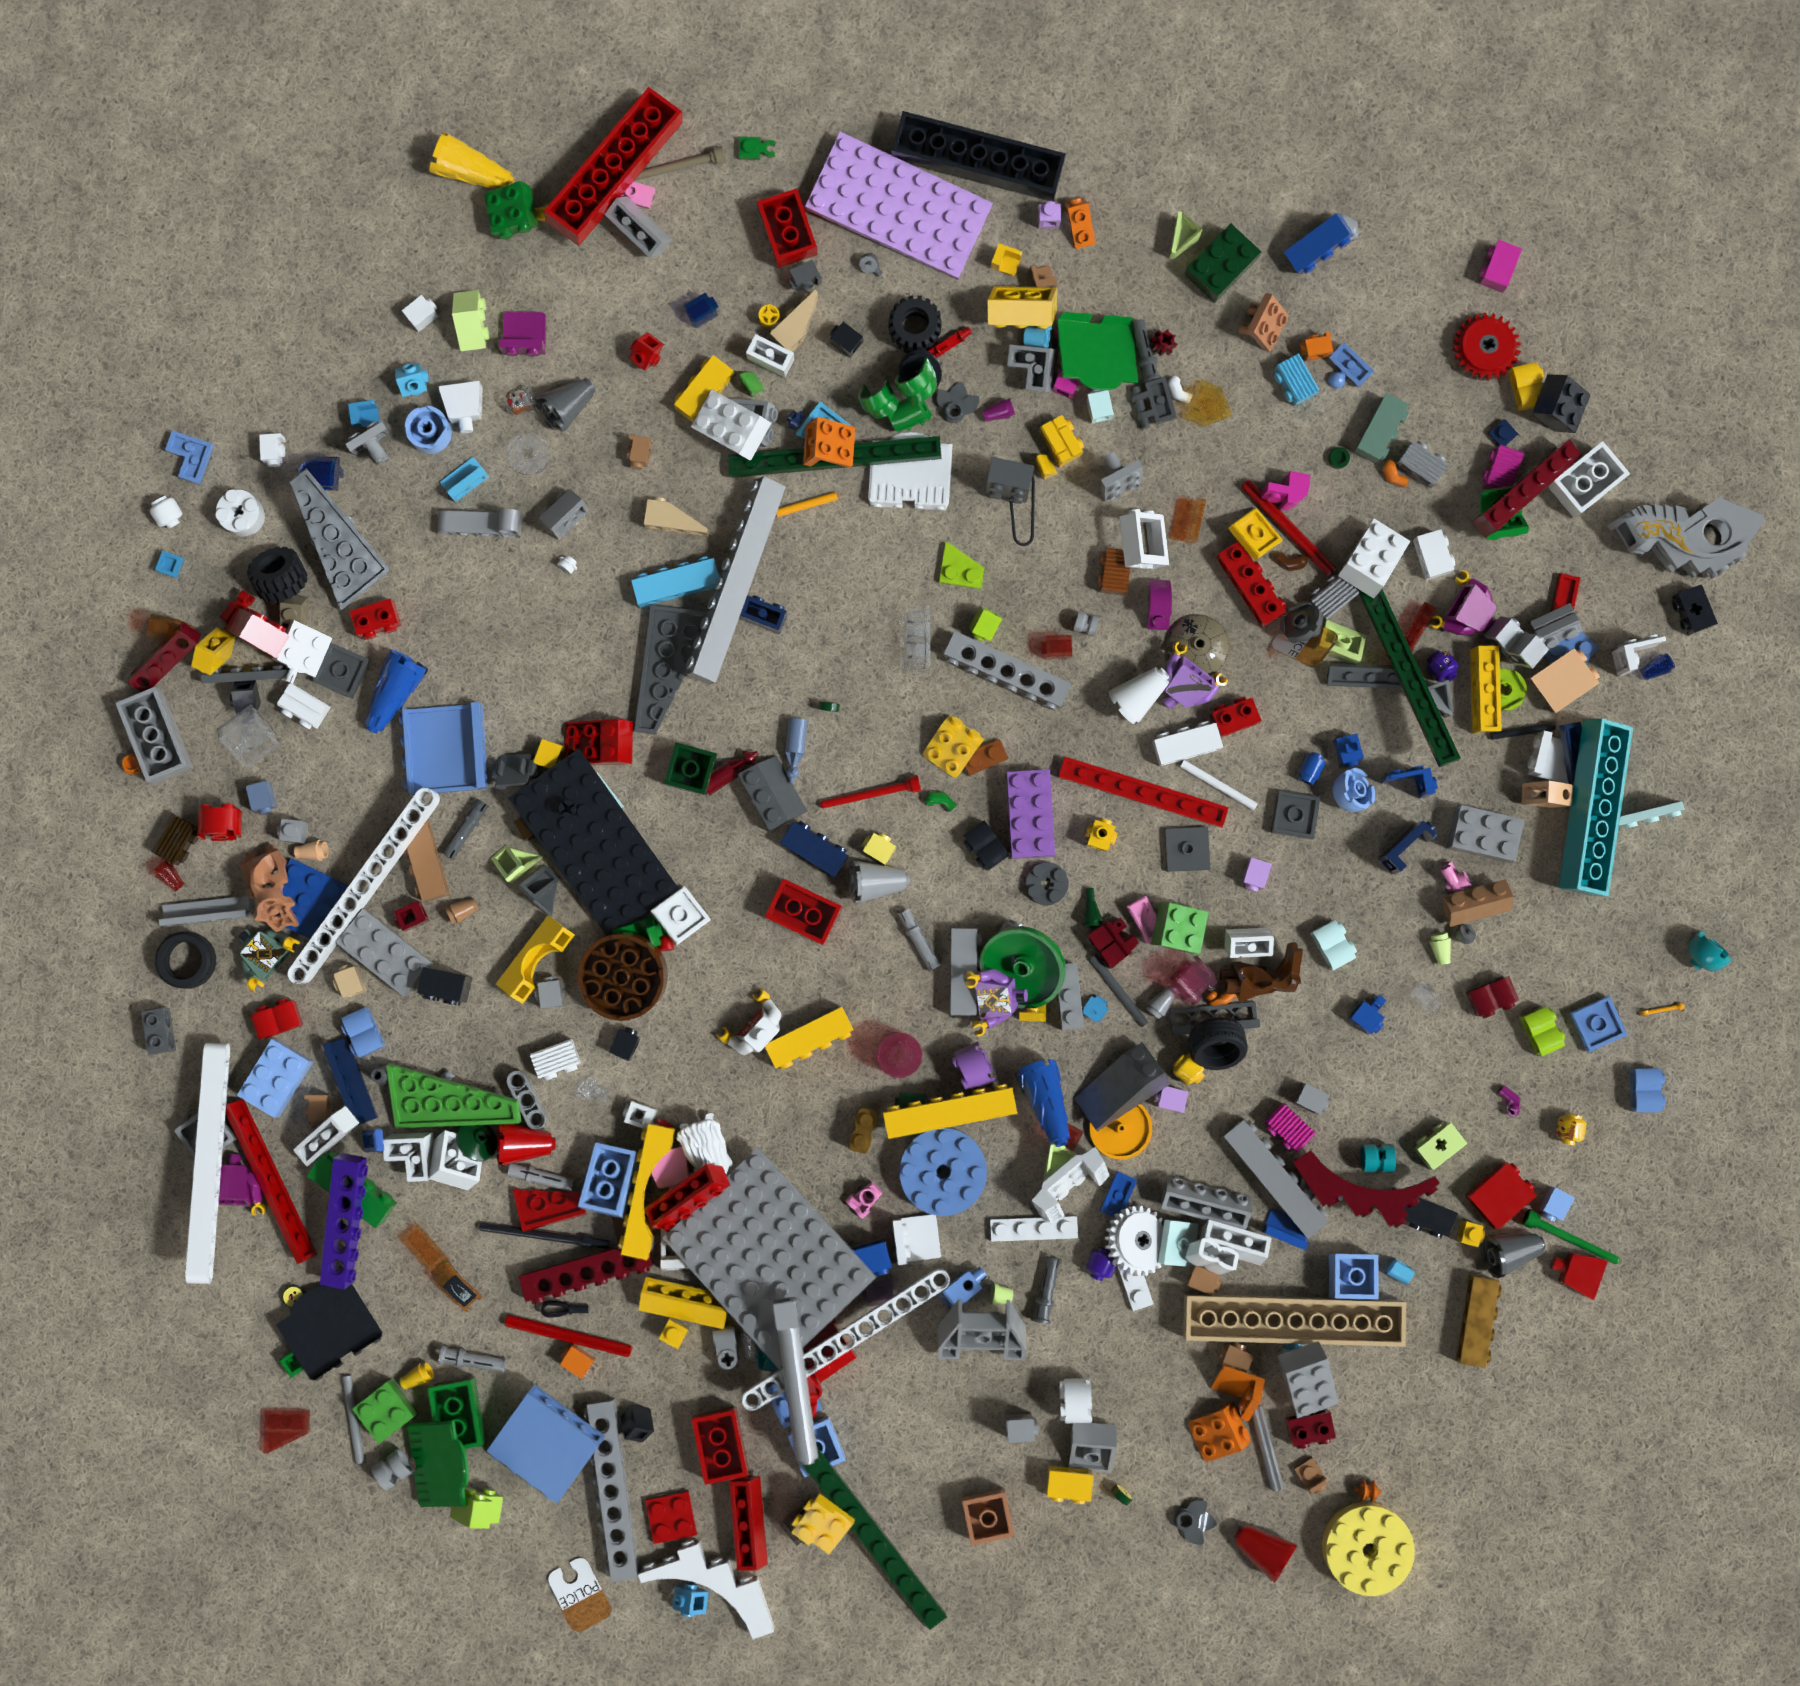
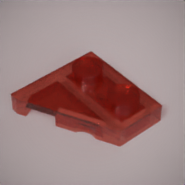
[263,1410,310,1454]

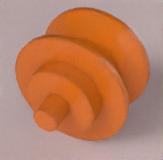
[1354,1479,1382,1503]

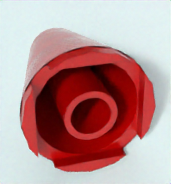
[497,1124,556,1166]
[1233,1525,1298,1583]

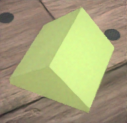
[1315,620,1366,664]

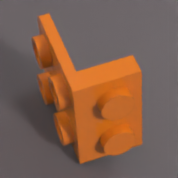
[1188,1401,1251,1462]

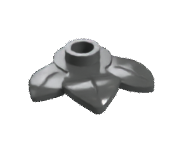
[937,382,979,423]
[1173,1500,1217,1545]

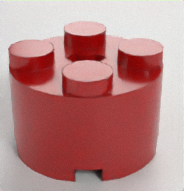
[197,804,242,841]

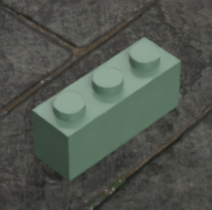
[1354,393,1409,464]

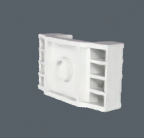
[1032,1147,1109,1224]

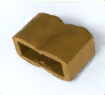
[849,1107,878,1154]

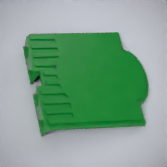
[1057,312,1138,391]
[407,1421,469,1507]

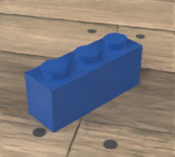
[1284,213,1354,274]

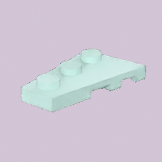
[1619,801,1685,829]

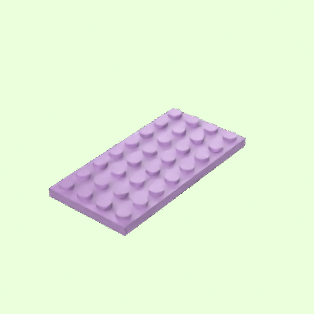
[805,132,993,280]

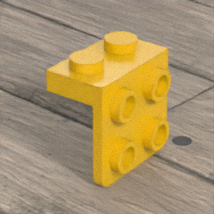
[923,715,984,778]

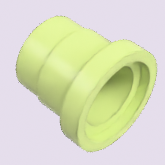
[989,1283,1013,1305]

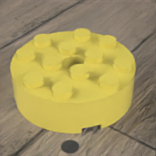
[1322,1501,1415,1596]

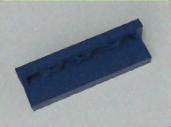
[323,1037,378,1126]

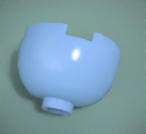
[1332,768,1375,812]

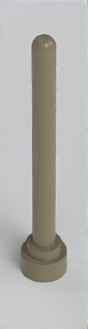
[634,146,726,181]

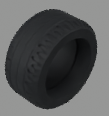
[155,932,216,989]
[1188,1017,1248,1070]

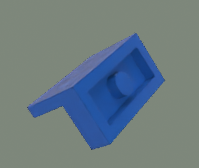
[1262,1208,1309,1250]

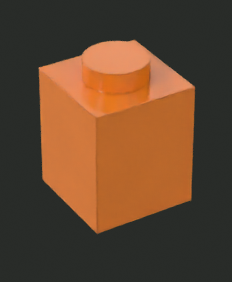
[560,1344,596,1379]

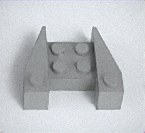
[938,1299,1026,1360]

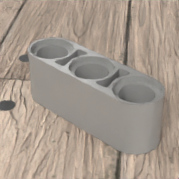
[507,1071,548,1129]

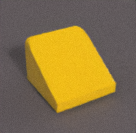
[1035,455,1057,479]

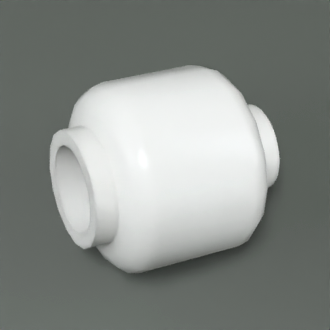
[150,495,182,529]

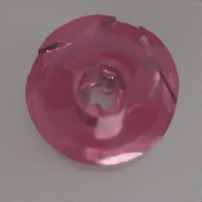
[1167,955,1218,1006]

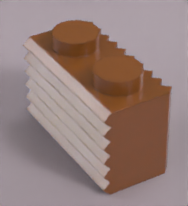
[1097,548,1130,596]

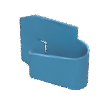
[1083,995,1109,1023]

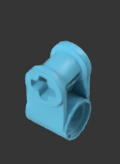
[1024,325,1054,348]

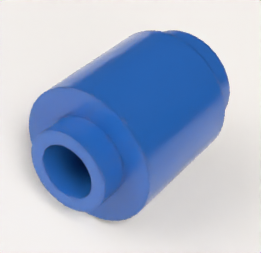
[1298,752,1326,785]

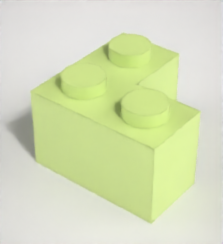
[452,290,490,351]

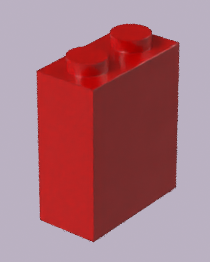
[1465,1162,1537,1230]

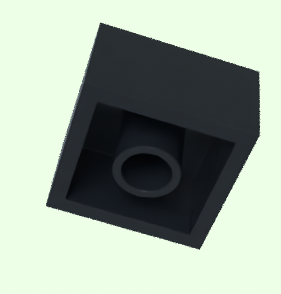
[1532,374,1591,433]
[417,967,472,1006]

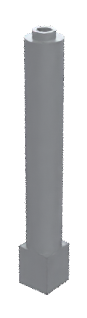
[773,1296,818,1465]

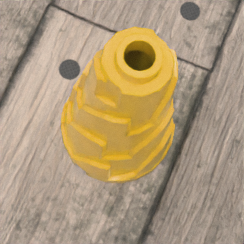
[429,132,515,189]

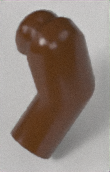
[1275,552,1308,571]

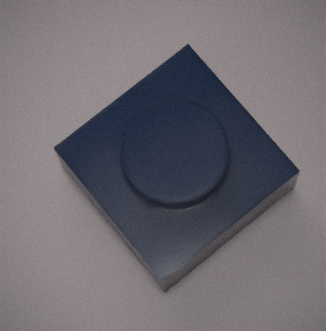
[1488,419,1519,446]

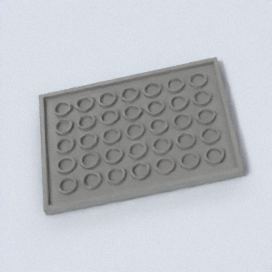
[663,1147,877,1369]

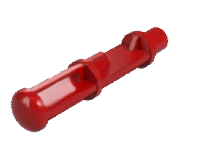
[920,326,972,369]

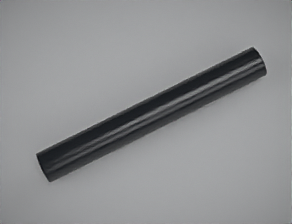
[1490,722,1556,740]

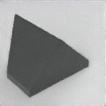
[518,865,561,917]

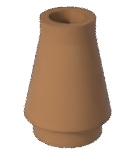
[445,898,479,924]

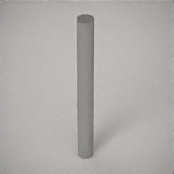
[342,1375,364,1464]

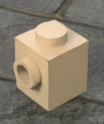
[333,964,367,999]

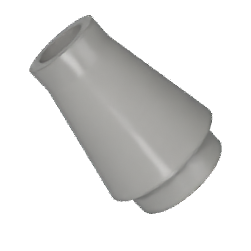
[1146,987,1177,1019]

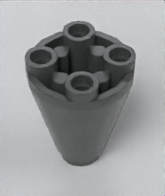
[534,378,596,432]

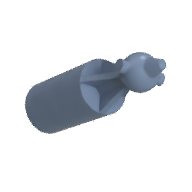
[785,718,807,783]

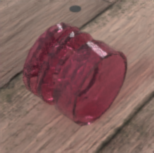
[877,1032,923,1078]

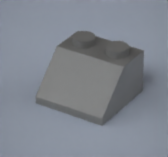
[539,489,589,540]
[1068,1423,1117,1473]

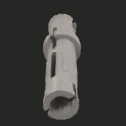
[898,908,941,971]
[507,1163,574,1192]

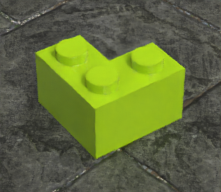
[450,1487,503,1529]

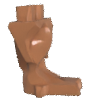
[240,845,299,932]

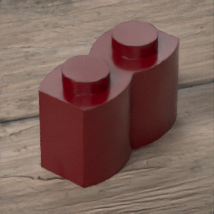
[1466,976,1519,1019]

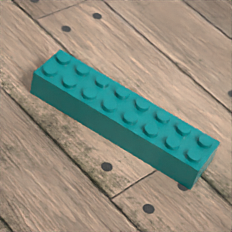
[1558,718,1633,897]

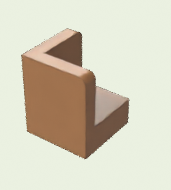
[1029,264,1058,287]

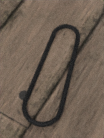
[1009,475,1035,546]

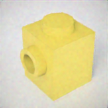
[862,832,896,866]

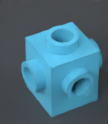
[395,362,429,397]

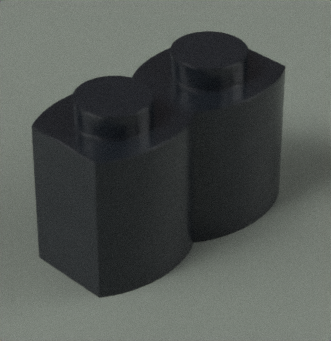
[963,820,1010,871]

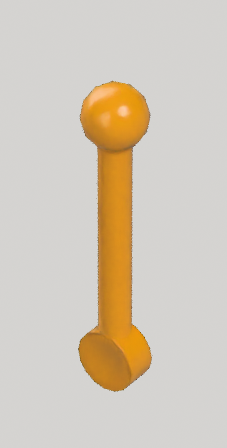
[1640,1002,1684,1016]

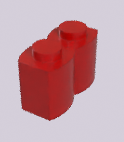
[251,998,303,1040]

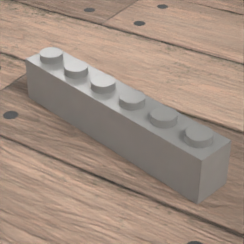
[1223,1119,1328,1239]

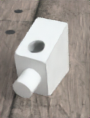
[439,381,483,434]

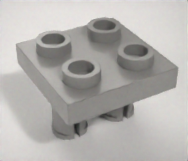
[345,421,391,465]
[1101,452,1143,502]

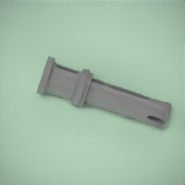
[438,1345,507,1373]

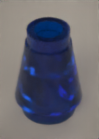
[1640,653,1675,681]

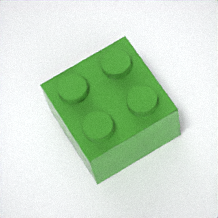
[1151,902,1209,954]
[352,1379,418,1444]

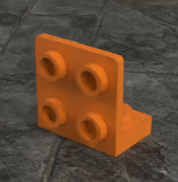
[803,417,855,468]
[1211,1366,1265,1421]

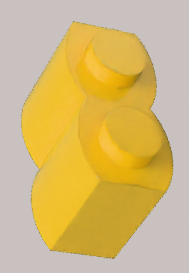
[1508,362,1544,411]

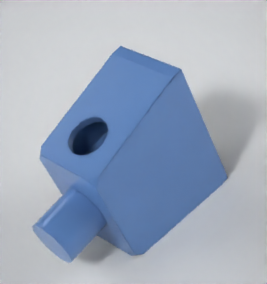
[938,1266,987,1310]

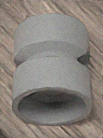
[371,1449,414,1491]

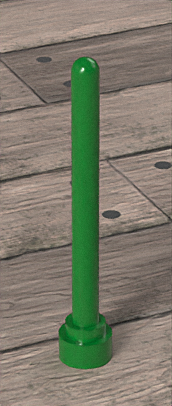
[1522,1209,1620,1264]

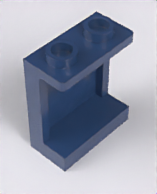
[1378,821,1438,874]

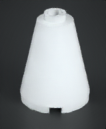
[1109,667,1169,724]

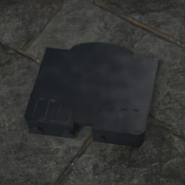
[276,1284,383,1381]

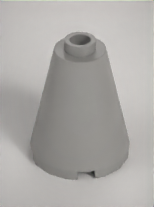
[849,861,909,904]

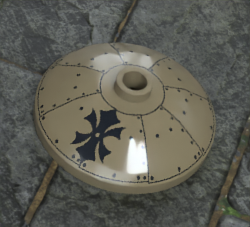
[1166,615,1230,676]

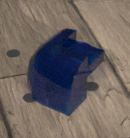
[296,456,344,491]

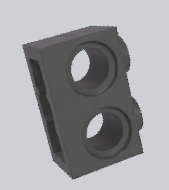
[141,1008,177,1055]

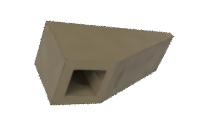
[280,596,308,664]

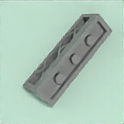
[159,896,252,927]

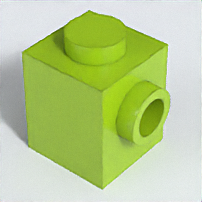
[969,605,1002,641]

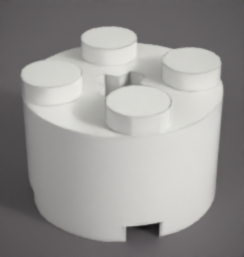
[216,490,265,537]
[1059,1378,1092,1423]

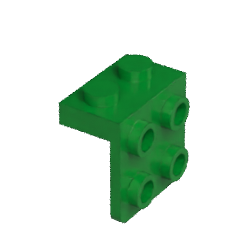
[1479,485,1529,540]

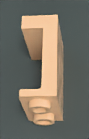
[1531,648,1600,713]

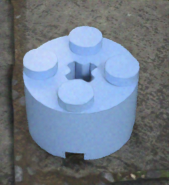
[405,406,452,454]

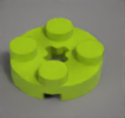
[1500,668,1527,711]

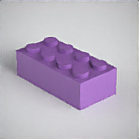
[1006,769,1055,859]

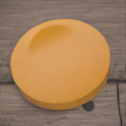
[1089,1104,1152,1160]

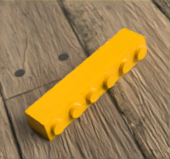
[883,1084,1017,1139]

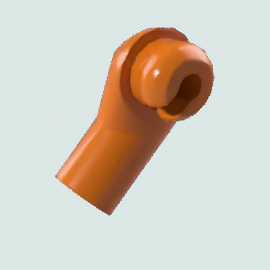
[1382,460,1409,488]

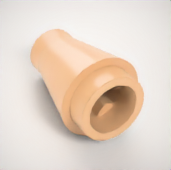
[294,840,329,861]

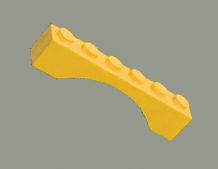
[619,1123,676,1260]

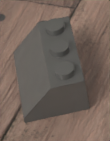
[738,756,808,832]

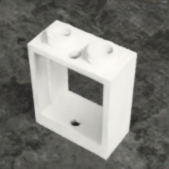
[1119,509,1169,569]

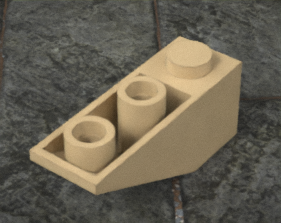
[770,289,818,352]

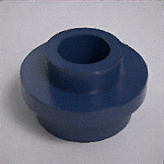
[786,410,805,430]

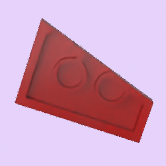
[513,1189,587,1232]

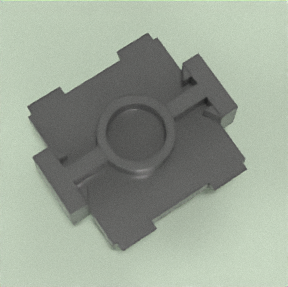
[492,753,538,789]

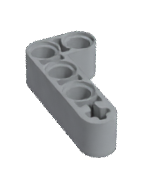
[438,509,522,538]

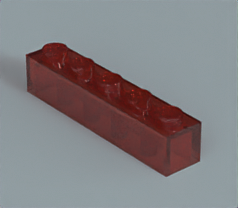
[1404,602,1437,652]

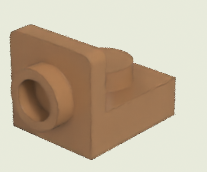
[1293,1456,1329,1494]

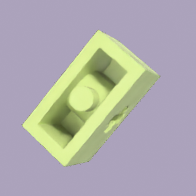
[1413,1122,1468,1170]

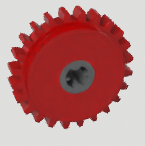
[1452,313,1521,381]

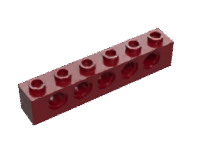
[519,1247,654,1304]

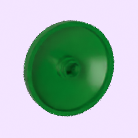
[980,926,1066,1009]

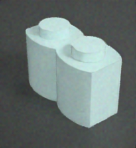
[1310,920,1357,970]

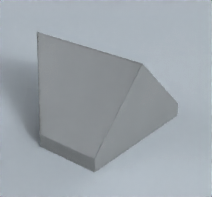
[1428,680,1453,718]

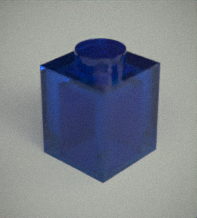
[684,292,719,328]

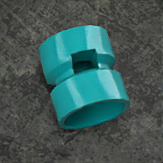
[1360,1144,1396,1173]

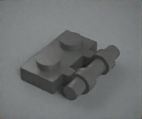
[1131,377,1177,429]

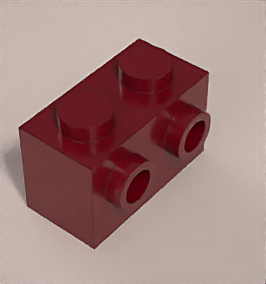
[1285,1409,1336,1449]

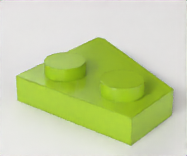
[939,542,984,590]

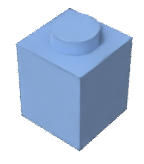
[1539,1186,1574,1222]

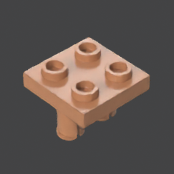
[1239,293,1289,352]

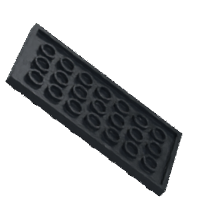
[508,749,679,935]

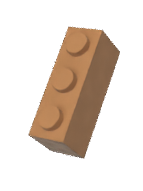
[1443,879,1514,927]

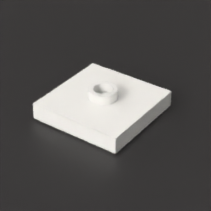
[650,886,711,946]

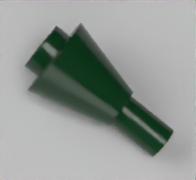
[1082,888,1103,928]

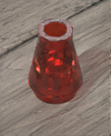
[153,860,185,892]

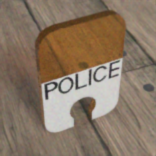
[1272,619,1338,668]
[548,1557,611,1632]

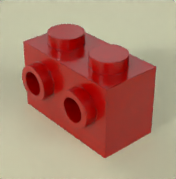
[349,598,402,640]
[1210,696,1262,738]

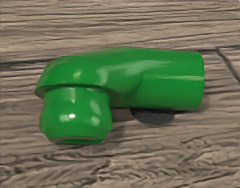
[924,791,957,812]

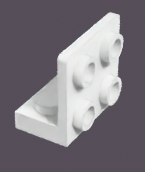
[1612,634,1666,676]
[893,1214,941,1265]

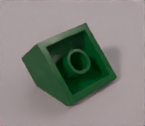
[664,742,717,795]

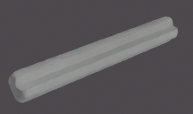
[1252,1405,1283,1492]

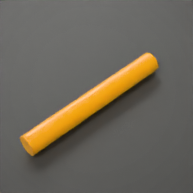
[776,492,838,517]

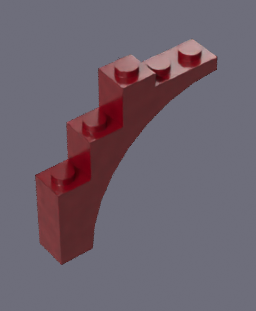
[1292,1150,1440,1228]

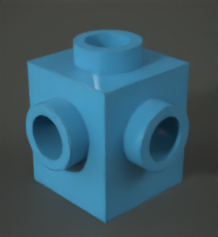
[672,1582,709,1617]

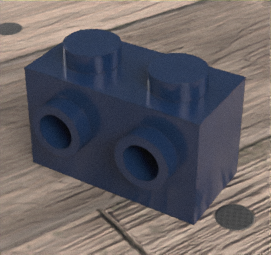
[739,595,788,634]

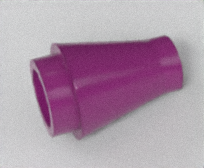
[983,398,1015,422]

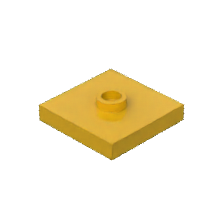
[1228,508,1283,561]

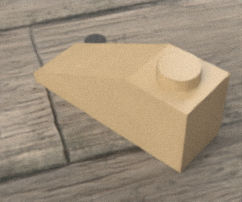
[644,497,709,537]

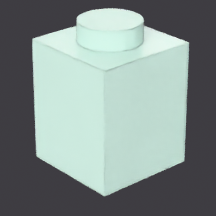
[1086,390,1114,424]

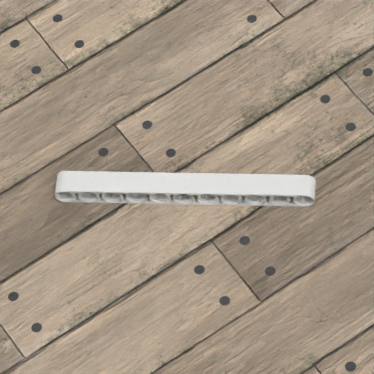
[288,788,440,984]
[185,1043,230,1284]
[742,1268,950,1411]

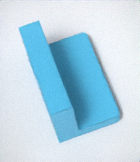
[440,457,489,502]

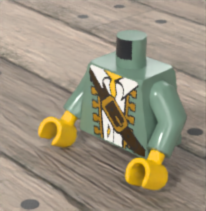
[238,929,300,993]

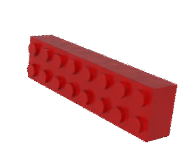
[544,87,683,246]

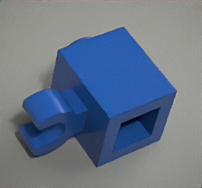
[1333,733,1364,768]
[1348,995,1387,1034]

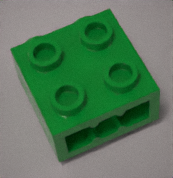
[484,181,538,240]

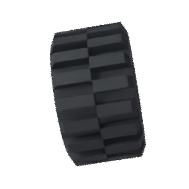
[889,295,942,353]
[247,547,308,603]

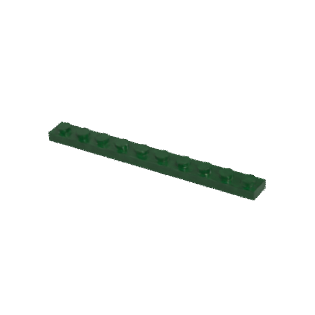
[728,436,942,478]
[1356,588,1461,768]
[800,1446,947,1630]

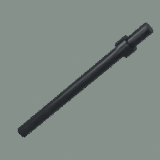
[479,1222,610,1249]

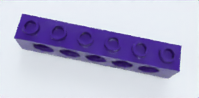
[320,1153,368,1289]

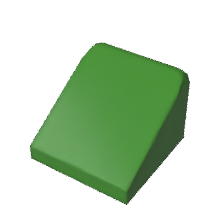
[740,372,765,397]

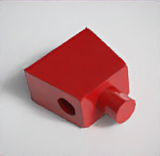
[1550,1252,1608,1300]

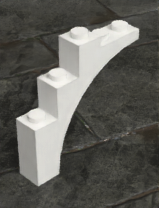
[638,1539,775,1639]

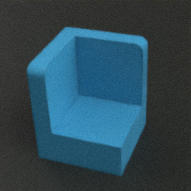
[348,400,380,429]

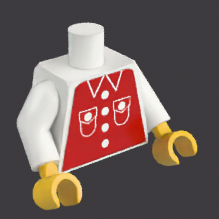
[716,988,781,1055]

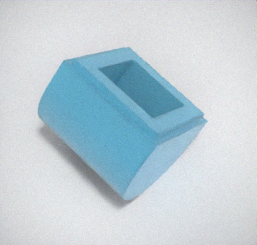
[1386,1258,1415,1285]

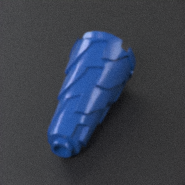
[364,649,428,734]
[1015,1059,1070,1147]

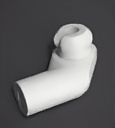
[1167,376,1193,404]

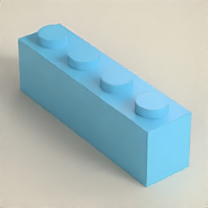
[631,557,719,608]

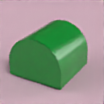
[279,1351,304,1378]

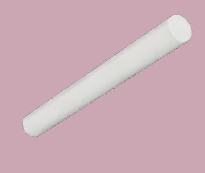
[1180,760,1258,811]

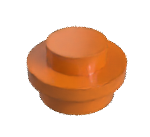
[122,753,142,775]

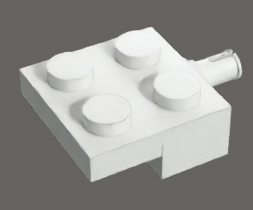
[272,620,332,684]

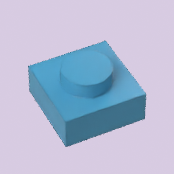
[155,550,185,579]

